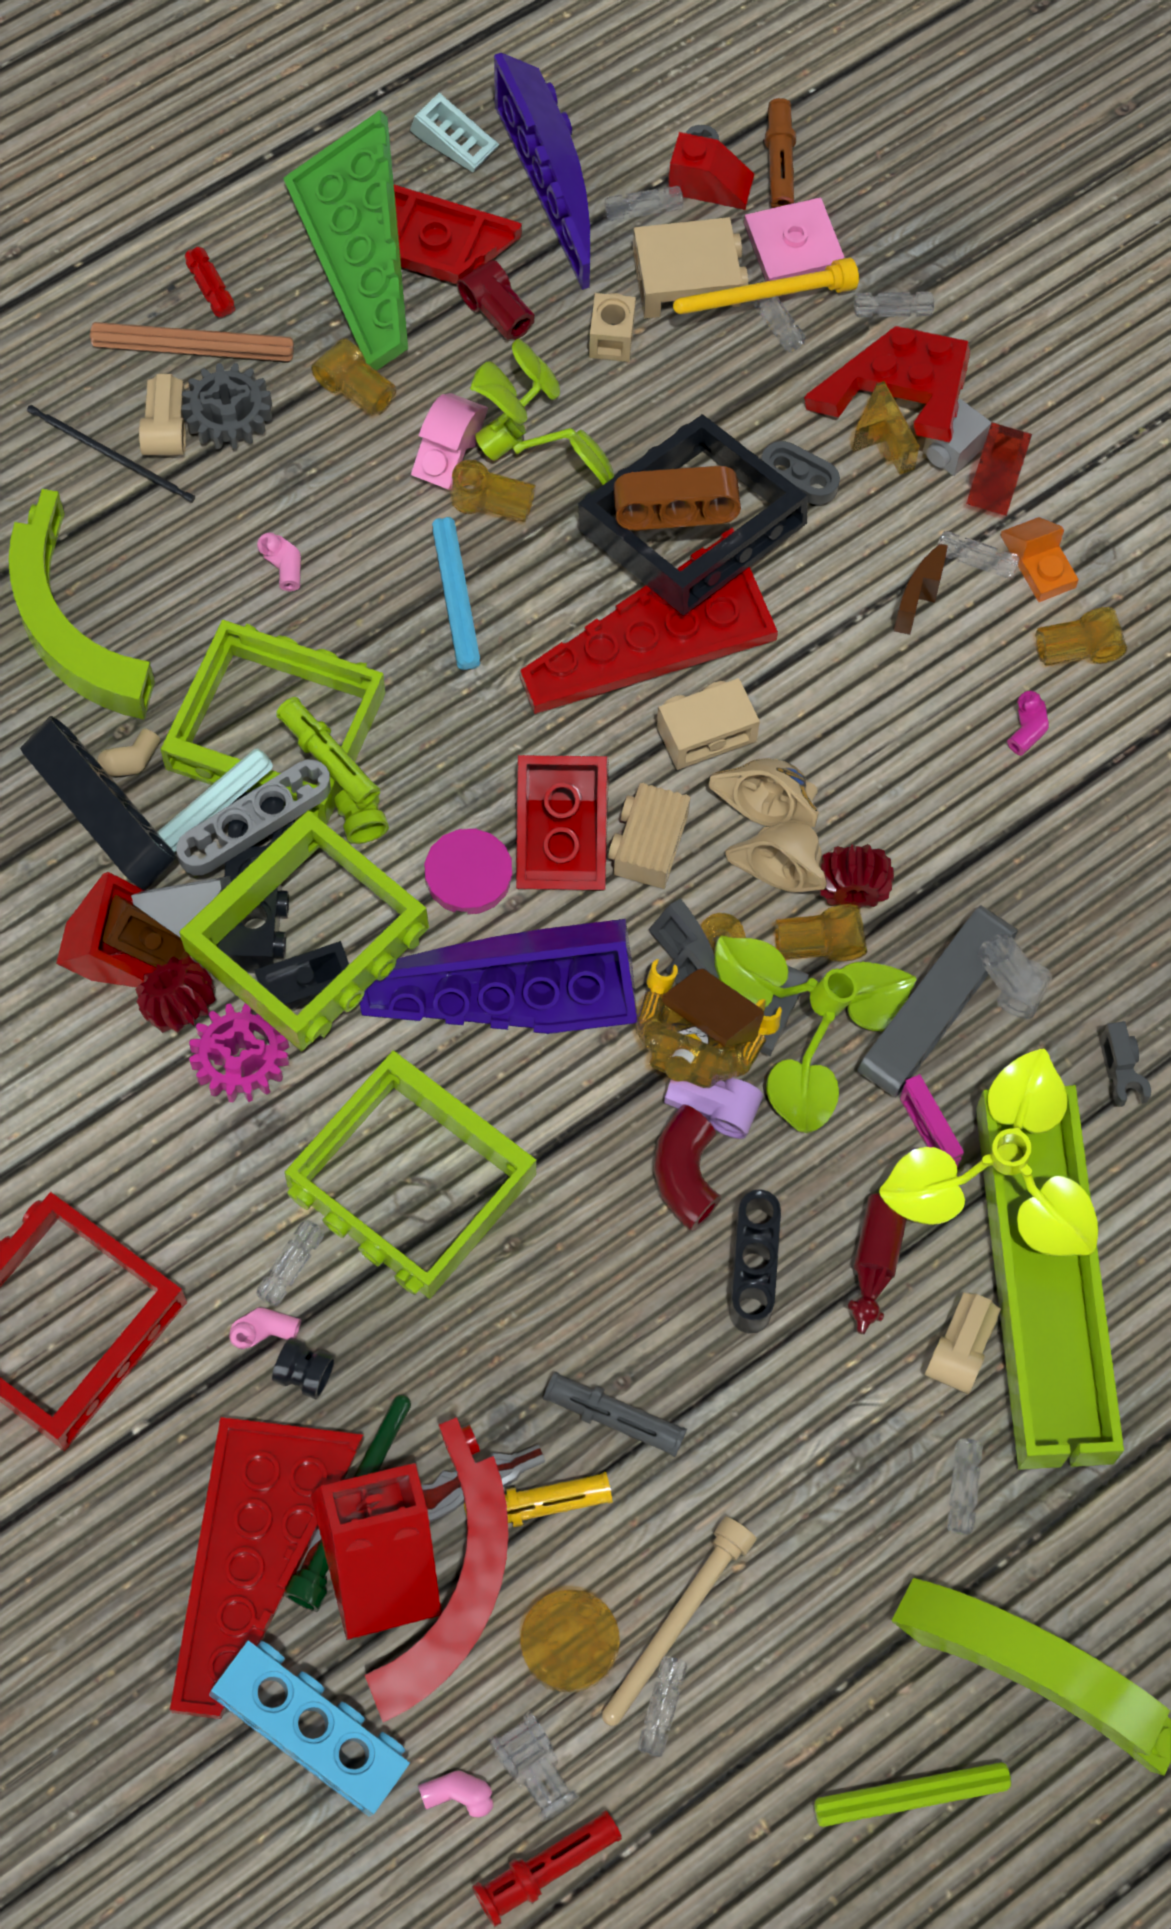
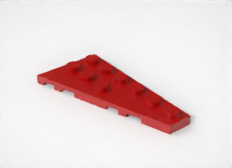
[170,1417,364,1719]

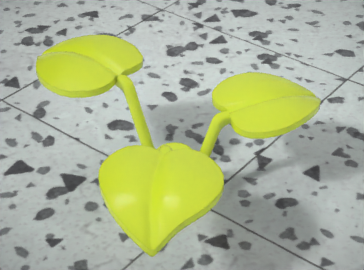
[879,1049,1098,1256]

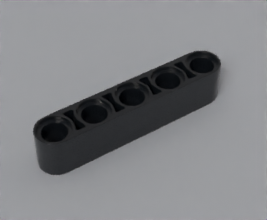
[20,716,177,890]

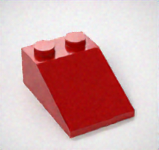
[516,755,609,890]

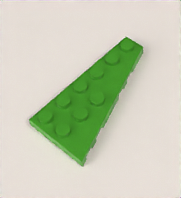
[283,110,408,371]

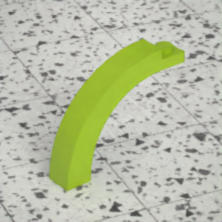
[8,489,155,720]
[891,1578,1171,1776]

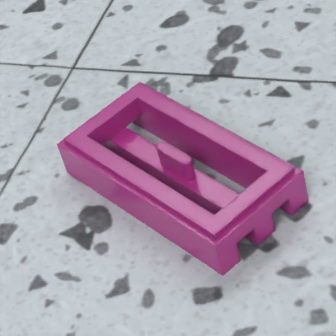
[900,1074,964,1168]

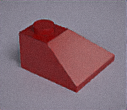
[56,872,156,988]

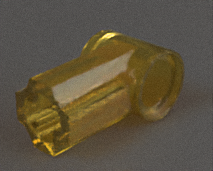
[311,338,396,416]
[451,460,536,522]
[1035,607,1127,666]
[775,904,868,962]

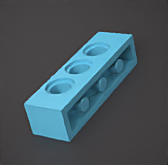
[209,1641,410,1817]

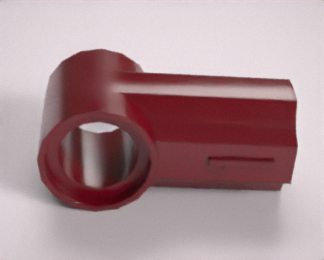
[457,259,535,340]

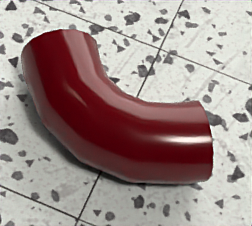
[654,1104,721,1232]

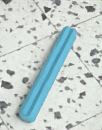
[432,517,480,670]

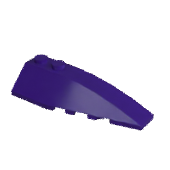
[494,53,590,290]
[360,919,638,1034]

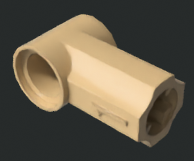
[139,374,186,455]
[925,1293,1001,1395]

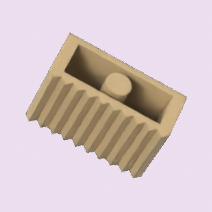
[608,783,691,889]

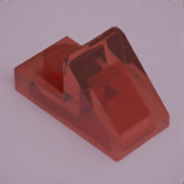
[966,422,1032,516]

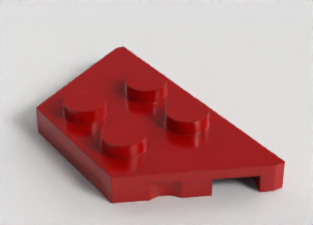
[394,184,522,284]

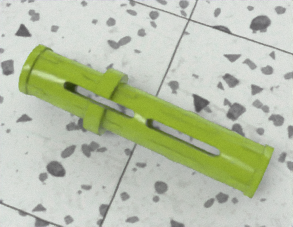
[276,697,381,809]

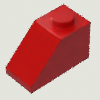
[668,132,755,210]

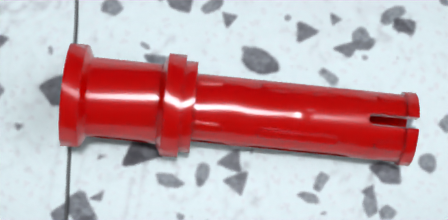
[472,1810,622,1927]

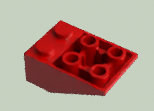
[311,1463,442,1640]

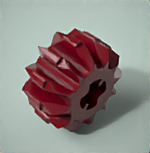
[820,843,894,910]
[135,956,216,1033]

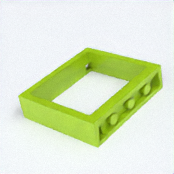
[160,619,386,824]
[179,810,429,1052]
[284,1050,536,1299]

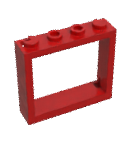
[0,1192,187,1451]

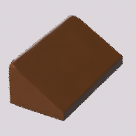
[102,894,189,967]
[661,968,764,1047]

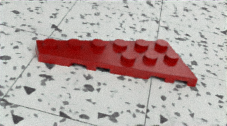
[520,527,778,714]

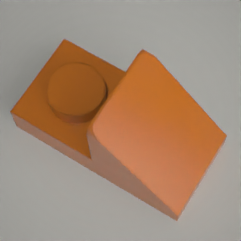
[1000,517,1079,603]

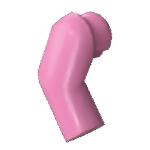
[257,532,301,591]
[229,1308,301,1349]
[418,1771,493,1818]

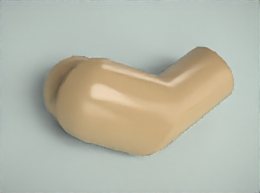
[97,729,161,776]

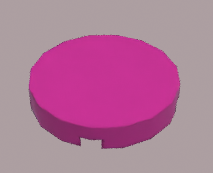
[425,829,512,914]

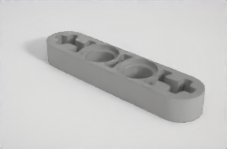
[177,760,331,875]

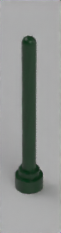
[283,1395,411,1612]

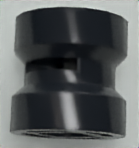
[272,1337,336,1400]

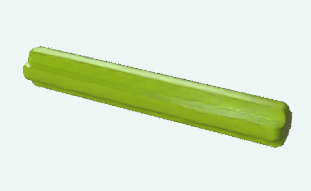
[814,1762,1011,1827]

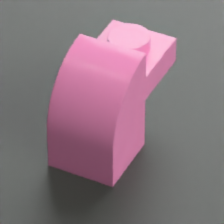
[411,393,488,490]

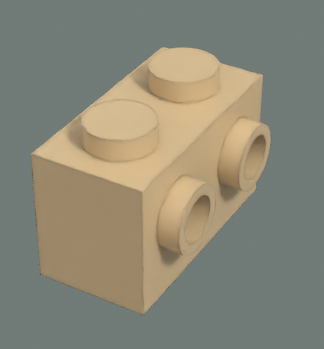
[657,678,760,770]

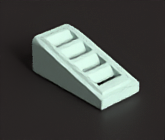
[410,93,499,172]

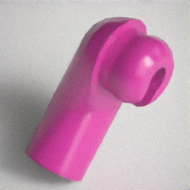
[1007,691,1049,756]

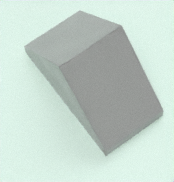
[131,876,231,938]

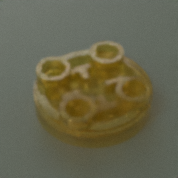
[521,1590,620,1692]

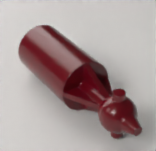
[848,1194,907,1334]

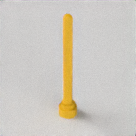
[673,257,859,314]

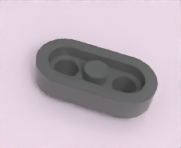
[762,441,840,505]

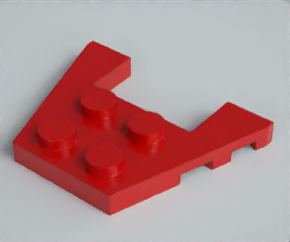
[804,326,970,443]

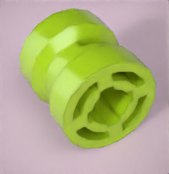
[334,789,389,844]

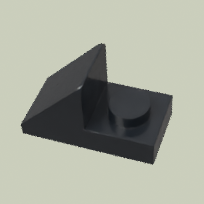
[254,941,349,1010]

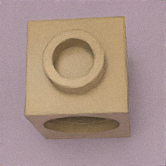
[589,293,636,362]

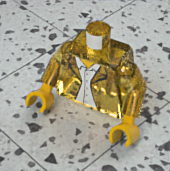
[636,959,782,1088]

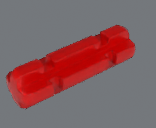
[185,246,235,318]

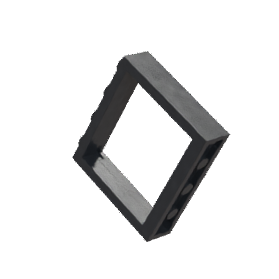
[578,414,808,616]

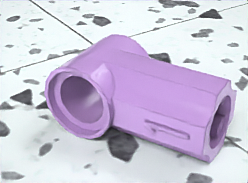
[664,1064,763,1139]

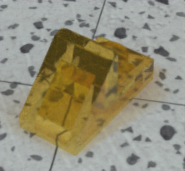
[852,381,920,475]

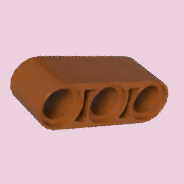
[614,466,741,530]

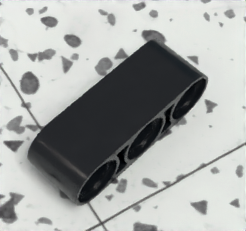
[729,1189,781,1334]

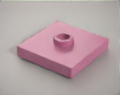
[744,197,845,281]

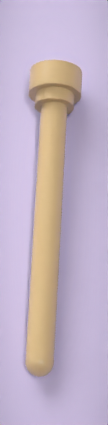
[602,1516,757,1726]

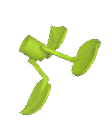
[470,339,614,485]
[715,935,916,1134]

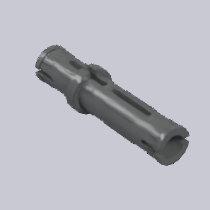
[543,1372,687,1457]

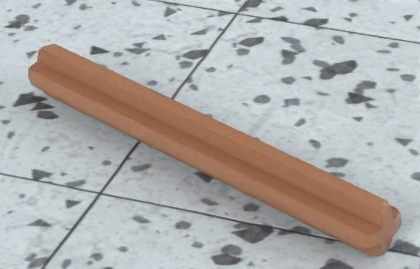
[90,322,294,362]

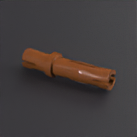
[765,98,796,208]

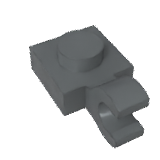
[1099,1021,1151,1107]

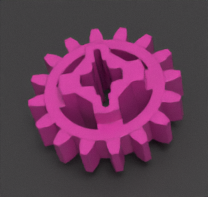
[189,1003,289,1102]

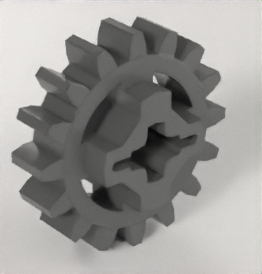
[181,363,272,449]

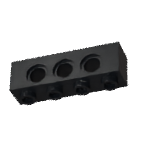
[218,792,295,974]

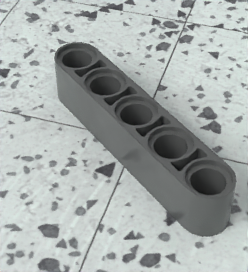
[858,905,1018,1098]

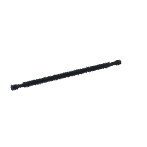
[27,405,195,503]

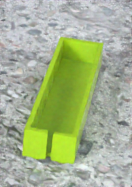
[976,1085,1124,1470]

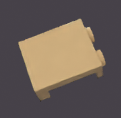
[633,217,748,319]

